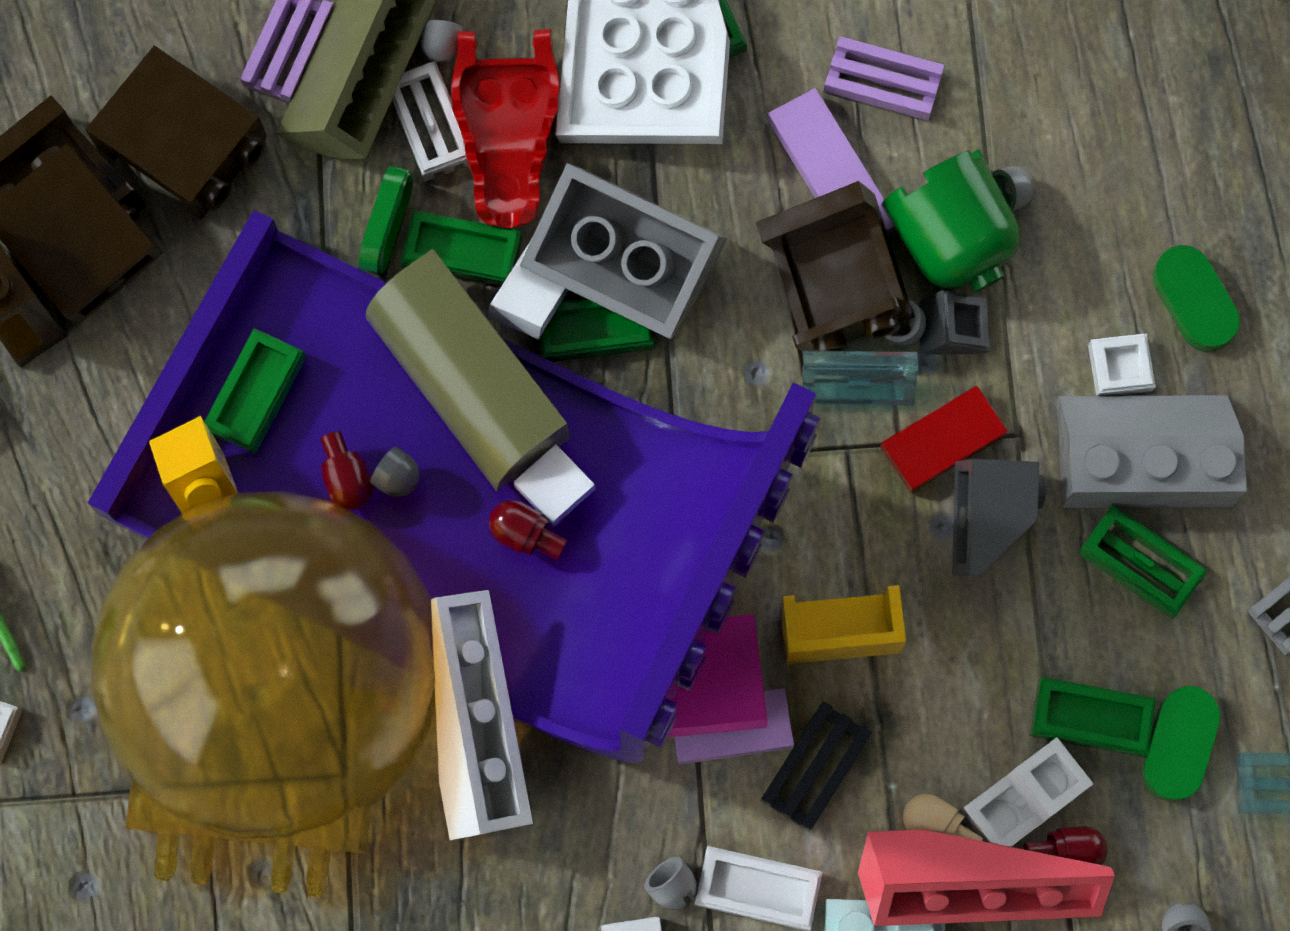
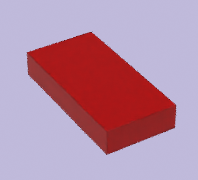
[880,385,1008,493]

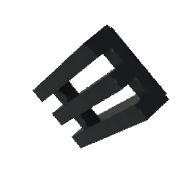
[760,701,872,833]

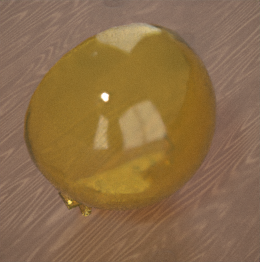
[91,491,436,897]

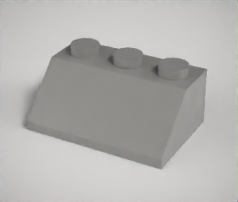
[519,163,728,339]
[1057,395,1247,508]

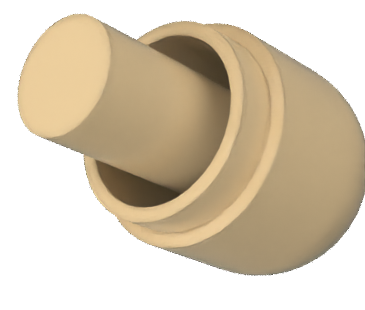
[903,794,983,841]

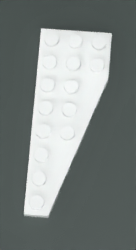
[556,0,730,144]

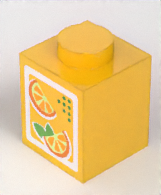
[149,416,239,521]

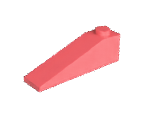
[858,830,1115,926]

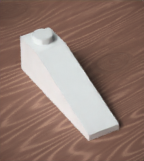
[431,590,533,840]

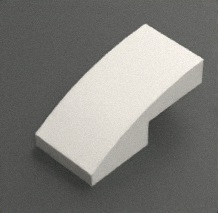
[958,737,1093,847]

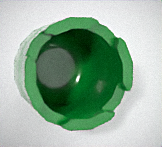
[881,149,1021,292]

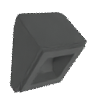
[918,290,990,355]

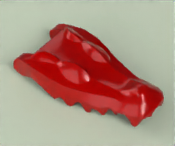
[451,29,560,228]

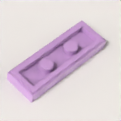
[767,88,896,234]

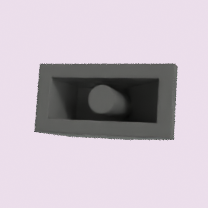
[952,459,1046,576]

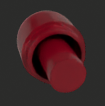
[320,431,373,511]
[488,500,568,560]
[1023,826,1108,865]

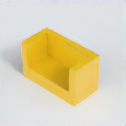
[780,585,906,664]

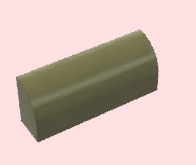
[276,0,436,159]
[366,249,570,492]

